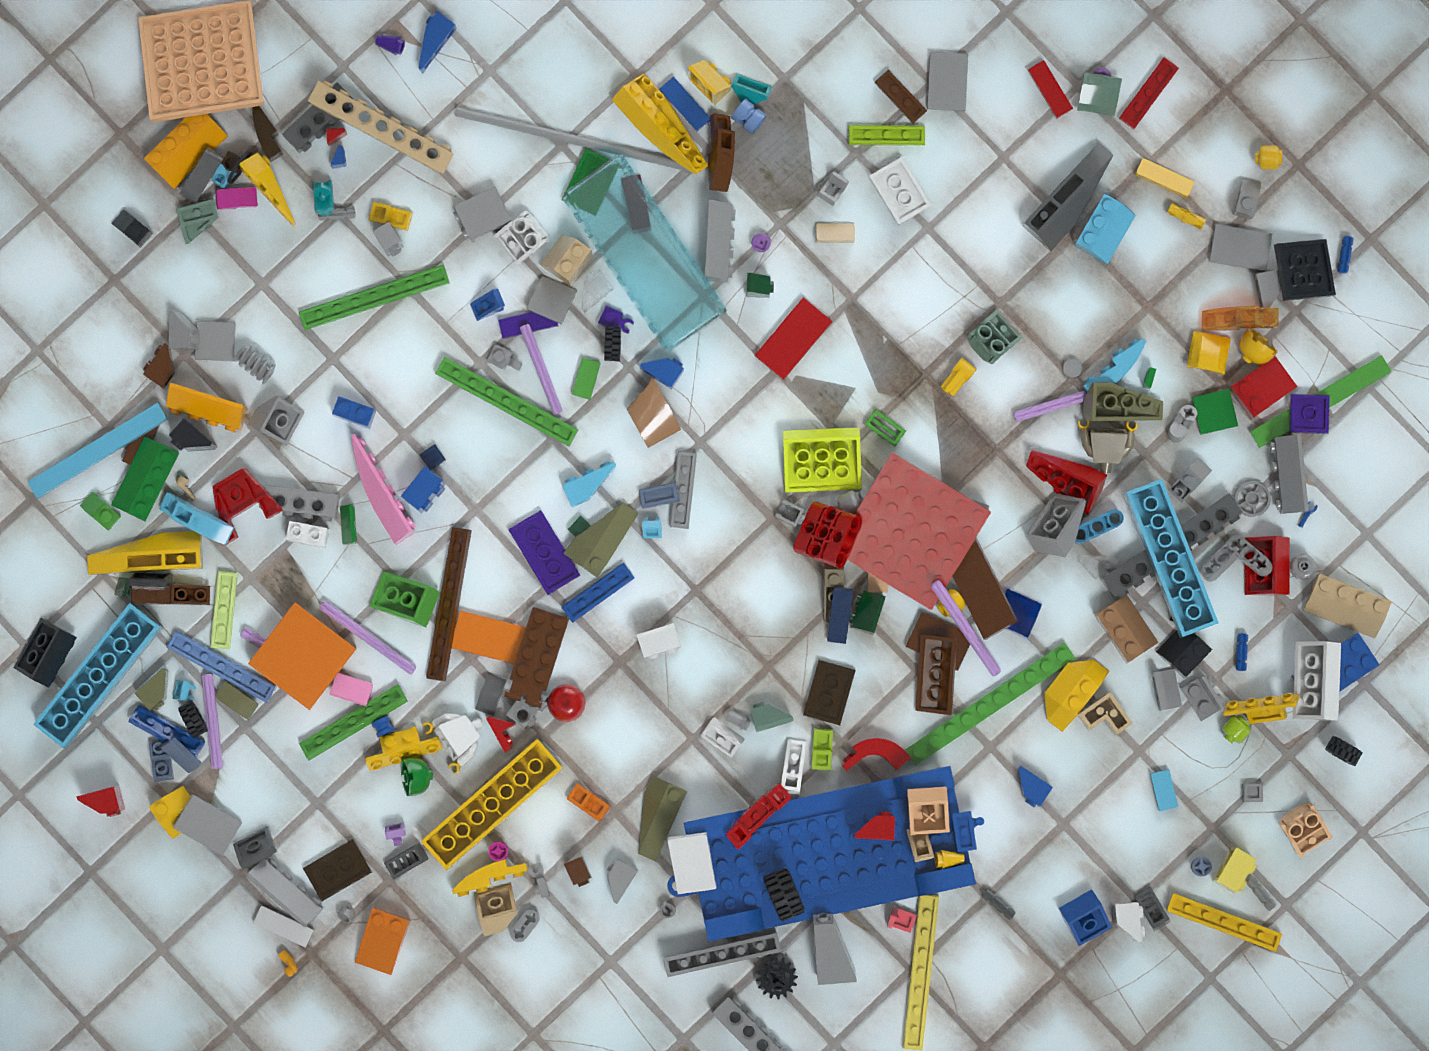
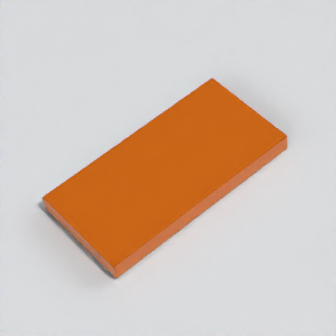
[452,611,526,664]

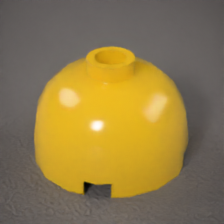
[1239,328,1278,364]

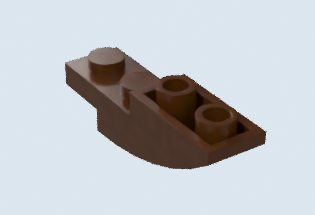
[708,113,735,192]
[131,585,210,605]

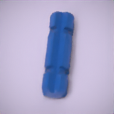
[1337,236,1354,274]
[1236,633,1248,671]

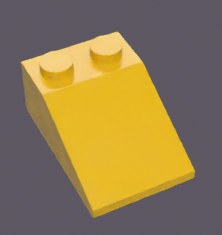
[688,60,731,105]

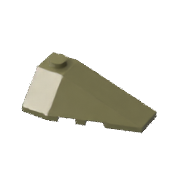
[1083,382,1163,421]
[638,776,687,862]

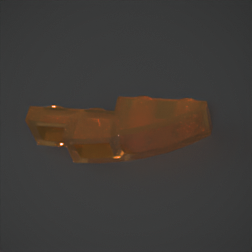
[1202,306,1279,331]

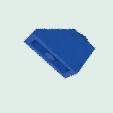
[639,358,684,390]
[1017,766,1053,807]

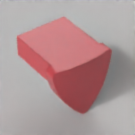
[888,905,917,933]

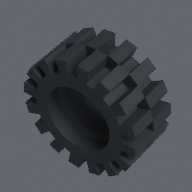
[604,326,621,362]
[178,701,208,738]
[1325,736,1363,766]

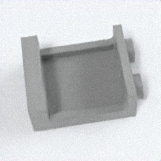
[453,186,512,242]

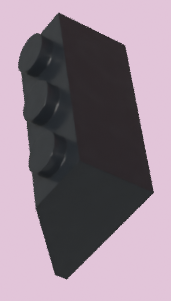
[13,618,77,688]

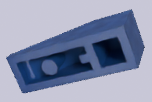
[418,11,457,73]

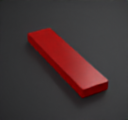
[1119,57,1179,129]

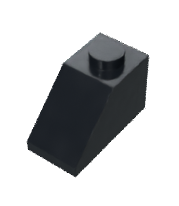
[111,209,153,248]

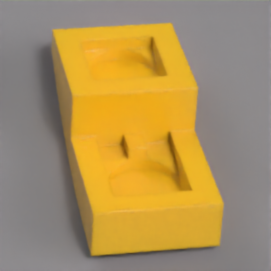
[368,202,413,231]

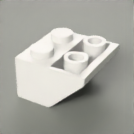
[1112,902,1145,942]

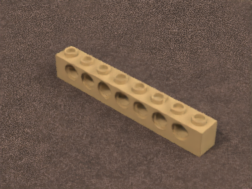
[307,80,454,175]

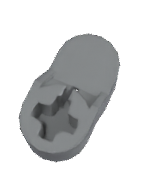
[1167,405,1197,443]

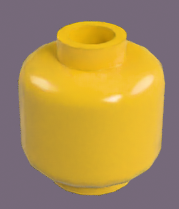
[1255,145,1282,170]
[937,589,966,617]

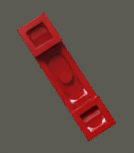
[725,783,792,850]

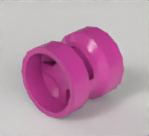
[488,842,509,861]

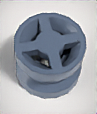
[1191,857,1212,876]

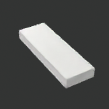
[253,905,314,948]

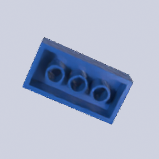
[1291,633,1380,692]

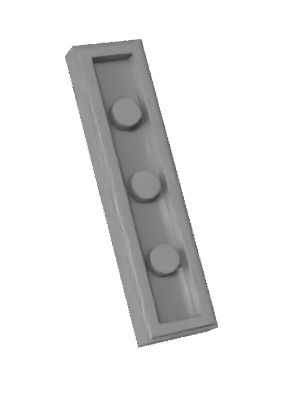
[670,451,697,529]

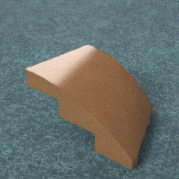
[627,378,681,448]

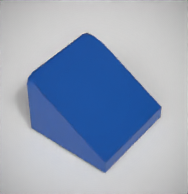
[330,145,347,169]

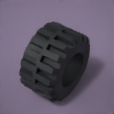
[763,868,804,922]

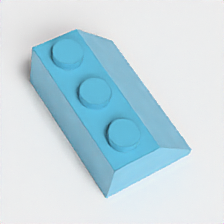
[1075,193,1136,265]

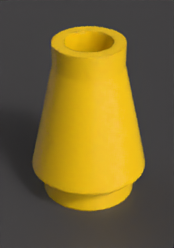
[935,850,964,869]

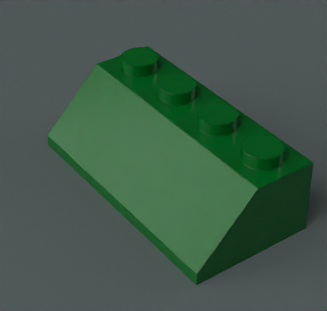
[111,437,179,522]

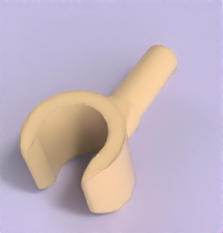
[176,475,196,501]

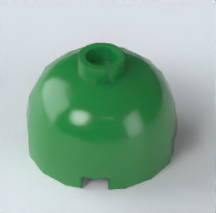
[401,758,433,796]

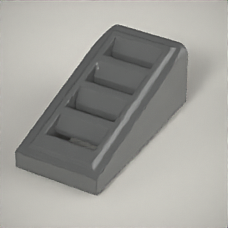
[384,843,429,880]
[1134,886,1171,931]

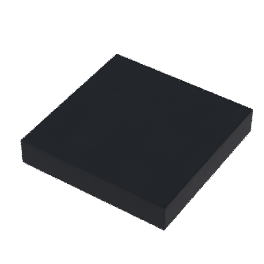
[128,573,172,587]

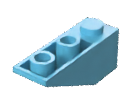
[562,461,617,508]

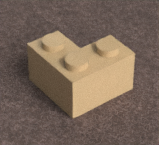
[1077,692,1133,735]

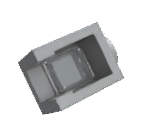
[775,500,806,528]

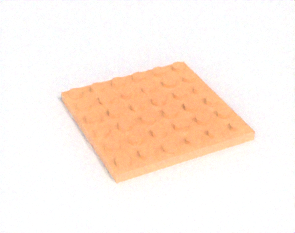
[138,0,264,123]

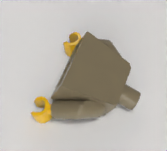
[1078,420,1138,473]

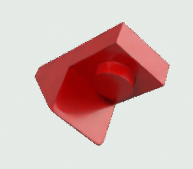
[486,717,516,753]

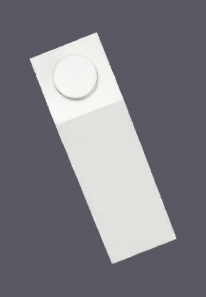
[781,739,807,800]

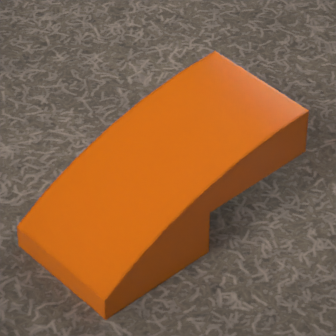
[566,783,611,822]

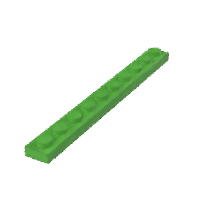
[905,643,1076,765]

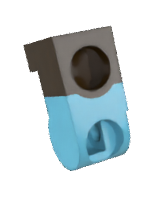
[212,151,244,189]

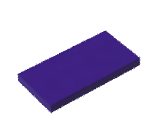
[508,510,581,595]

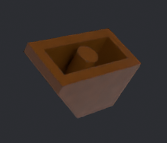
[564,856,592,887]

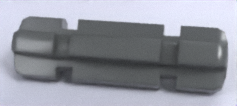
[982,889,1016,920]

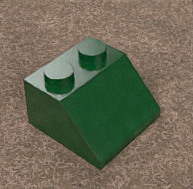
[849,591,886,635]

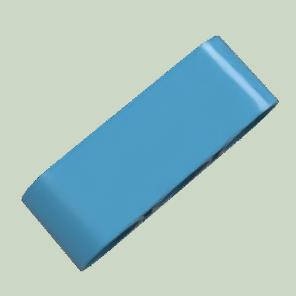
[1075,510,1124,545]

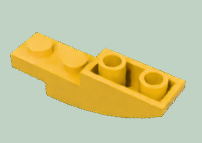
[452,859,528,897]

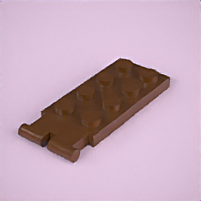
[504,607,569,708]

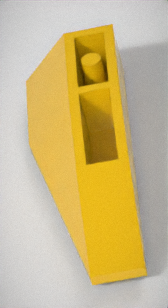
[611,73,708,174]
[87,531,203,575]

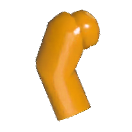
[277,949,298,977]

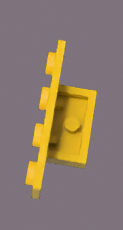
[1223,693,1300,724]
[365,726,443,771]

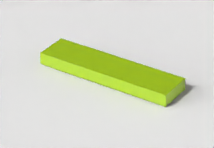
[849,125,925,146]

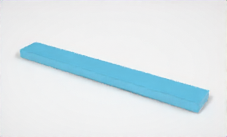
[28,403,169,499]

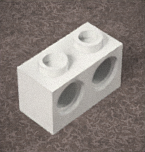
[286,521,329,549]

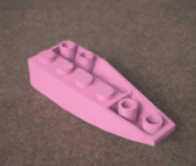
[351,434,416,545]

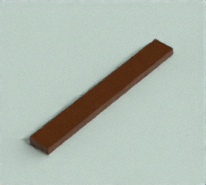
[426,527,472,682]

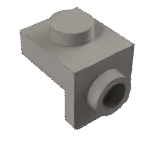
[817,172,849,206]

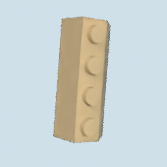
[1303,574,1392,638]

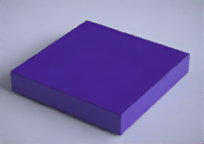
[1289,394,1330,434]

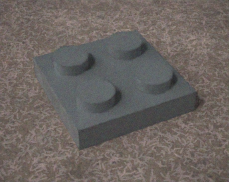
[233,826,277,870]

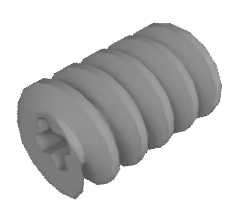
[233,345,276,384]

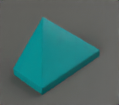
[731,74,772,105]

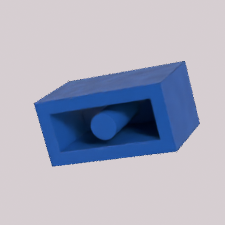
[332,396,376,429]

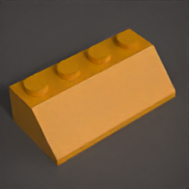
[144,114,228,189]
[166,383,248,433]

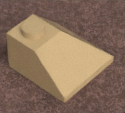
[474,884,517,936]

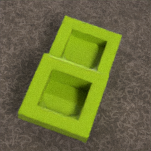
[812,728,833,770]

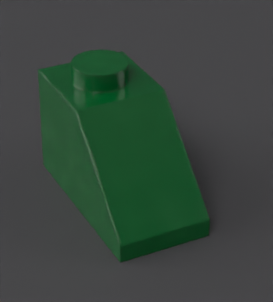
[747,273,774,298]

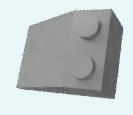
[1026,493,1086,557]

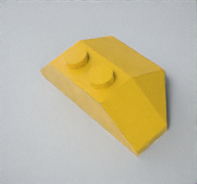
[1044,660,1109,732]

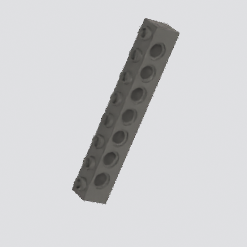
[1100,493,1242,599]

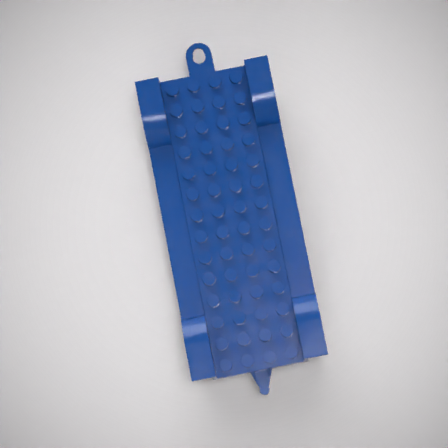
[667,766,984,942]

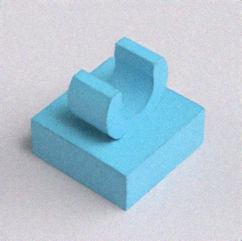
[642,516,662,538]
[172,680,196,701]

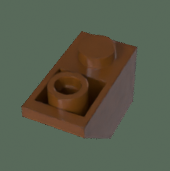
[143,343,175,389]

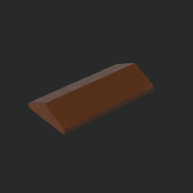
[915,634,957,715]

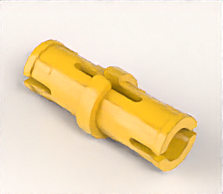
[1167,203,1206,230]

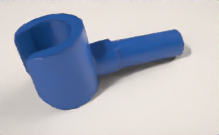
[1298,501,1318,528]

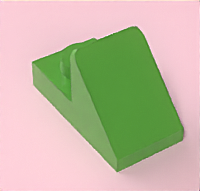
[80,492,121,531]

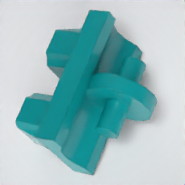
[313,180,334,216]

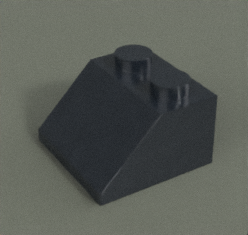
[169,418,217,452]
[1156,630,1213,678]

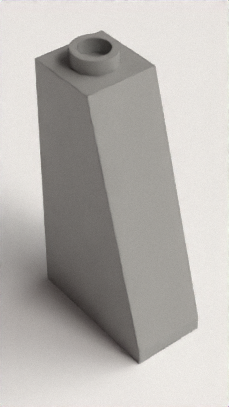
[813,913,857,985]

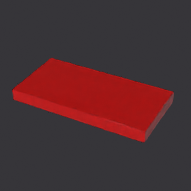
[754,297,833,380]

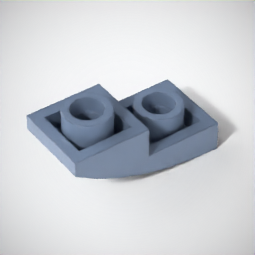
[149,740,174,782]

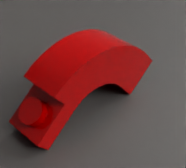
[842,738,911,772]

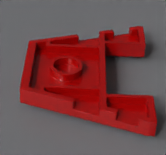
[213,468,283,545]

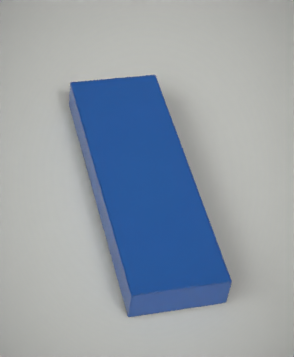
[659,76,710,132]

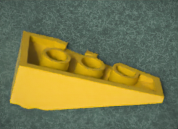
[239,153,296,227]

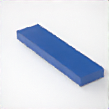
[561,563,635,623]
[128,705,205,757]

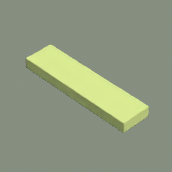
[210,571,238,649]

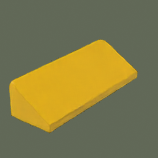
[1135,158,1195,199]

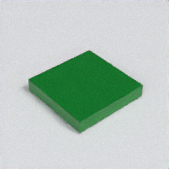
[1192,389,1238,435]

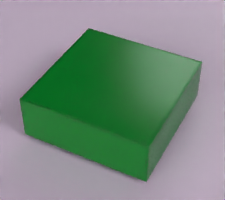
[1143,367,1156,390]

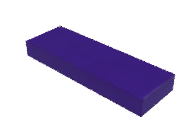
[498,312,559,339]

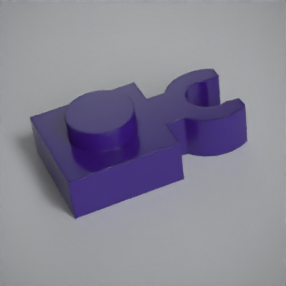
[598,305,634,334]

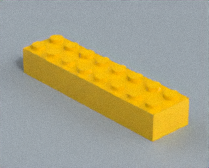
[421,739,563,870]

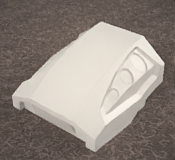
[494,211,549,266]

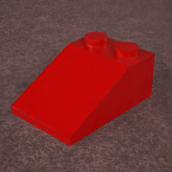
[1229,356,1298,420]

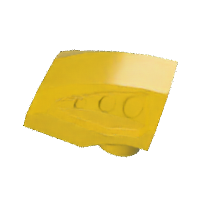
[1186,331,1231,375]

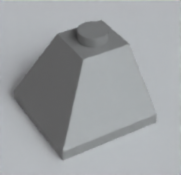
[247,396,305,446]

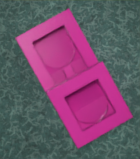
[216,187,258,210]

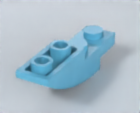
[1083,338,1146,393]
[159,492,234,545]

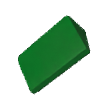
[340,504,357,545]

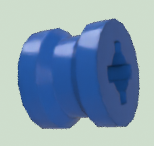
[371,716,395,738]

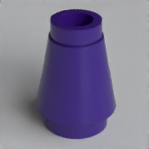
[375,34,405,55]

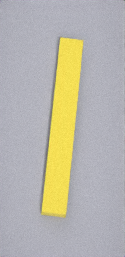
[903,895,939,1051]

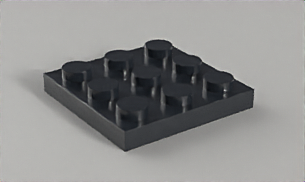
[1274,239,1336,301]

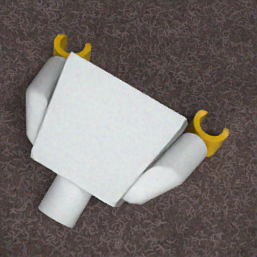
[422,714,483,774]

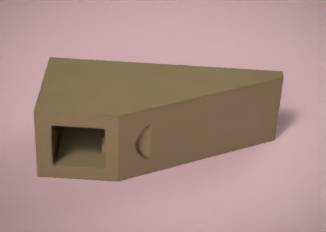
[824,563,844,622]

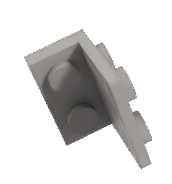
[1181,675,1225,721]

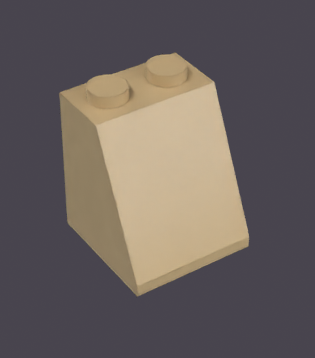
[540,234,593,287]

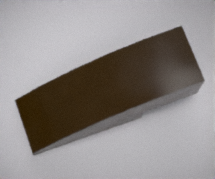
[252,106,283,162]

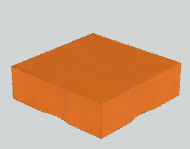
[248,602,357,710]

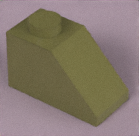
[135,668,169,711]

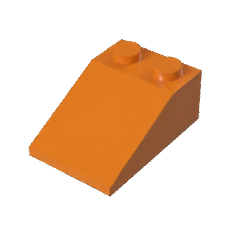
[355,908,411,975]

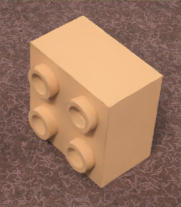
[907,787,950,835]

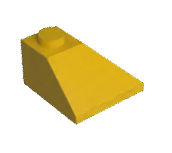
[149,786,190,839]

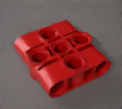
[793,501,862,568]

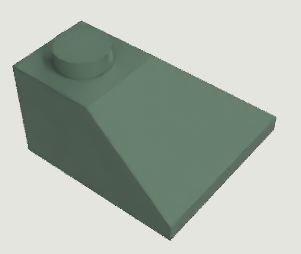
[750,702,794,732]

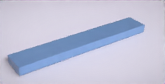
[167,631,277,703]

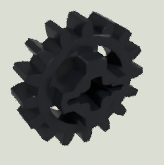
[756,957,798,1000]

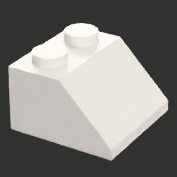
[637,623,681,661]

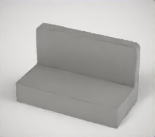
[1151,669,1182,711]

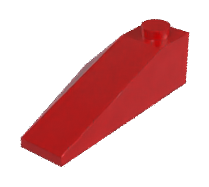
[1026,450,1107,515]

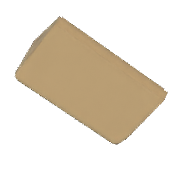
[816,223,855,243]

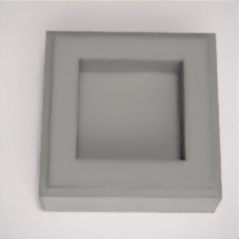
[1243,783,1263,802]

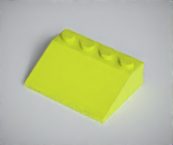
[783,427,862,492]

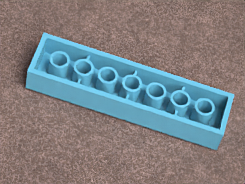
[1124,479,1219,638]
[33,603,163,749]

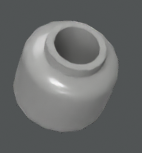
[835,490,863,514]
[1290,554,1316,580]

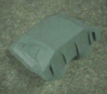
[1077,72,1122,116]
[967,309,1023,364]

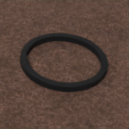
[227,151,252,184]

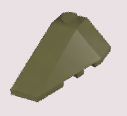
[563,502,639,577]

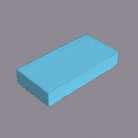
[1150,769,1178,811]

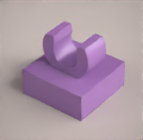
[385,822,406,846]

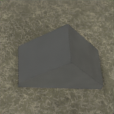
[475,674,507,716]

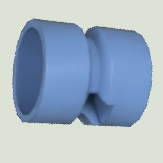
[731,99,767,134]

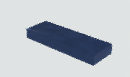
[827,586,853,644]

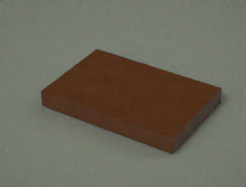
[905,612,970,671]

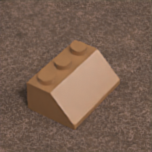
[1094,595,1159,664]

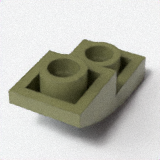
[215,681,259,720]

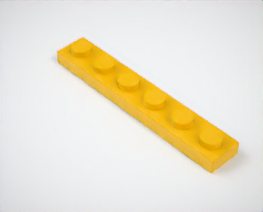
[1166,893,1282,952]

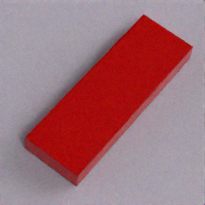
[1027,60,1073,119]

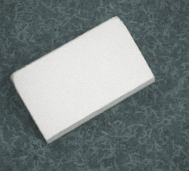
[700,717,745,758]

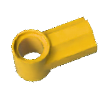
[940,357,977,397]

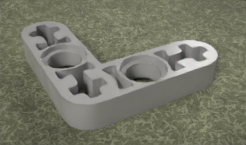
[1200,535,1273,582]

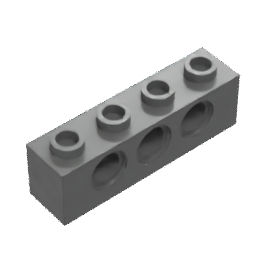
[282,82,354,154]

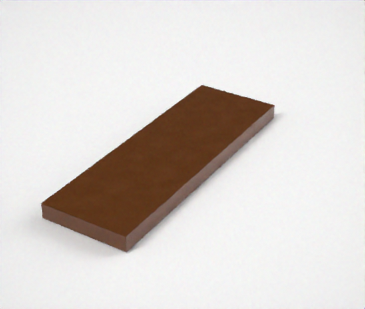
[952,537,1018,640]

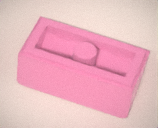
[329,673,373,706]

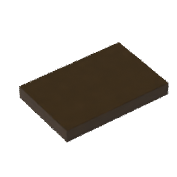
[803,660,856,726]
[303,839,372,902]

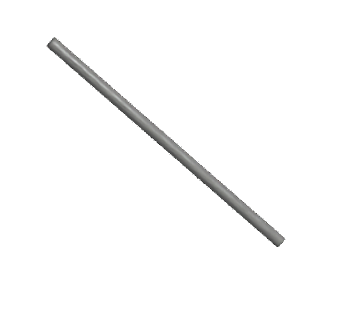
[455,107,691,172]

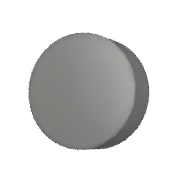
[1063,358,1082,378]

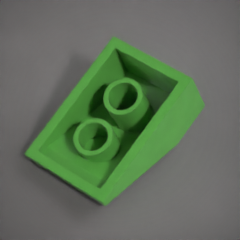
[369,571,440,628]

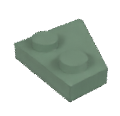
[176,199,219,244]

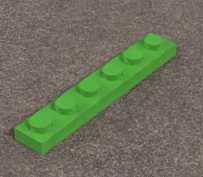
[299,684,408,761]

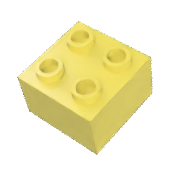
[1212,847,1257,893]

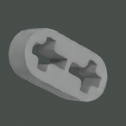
[510,909,540,942]

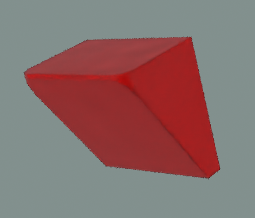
[326,128,347,146]

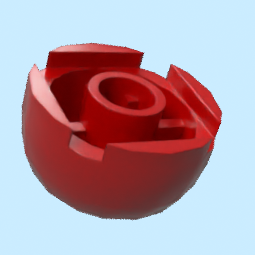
[547,684,586,723]

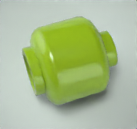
[1222,715,1251,744]

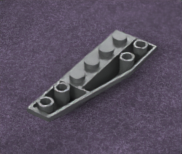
[1023,142,1113,252]

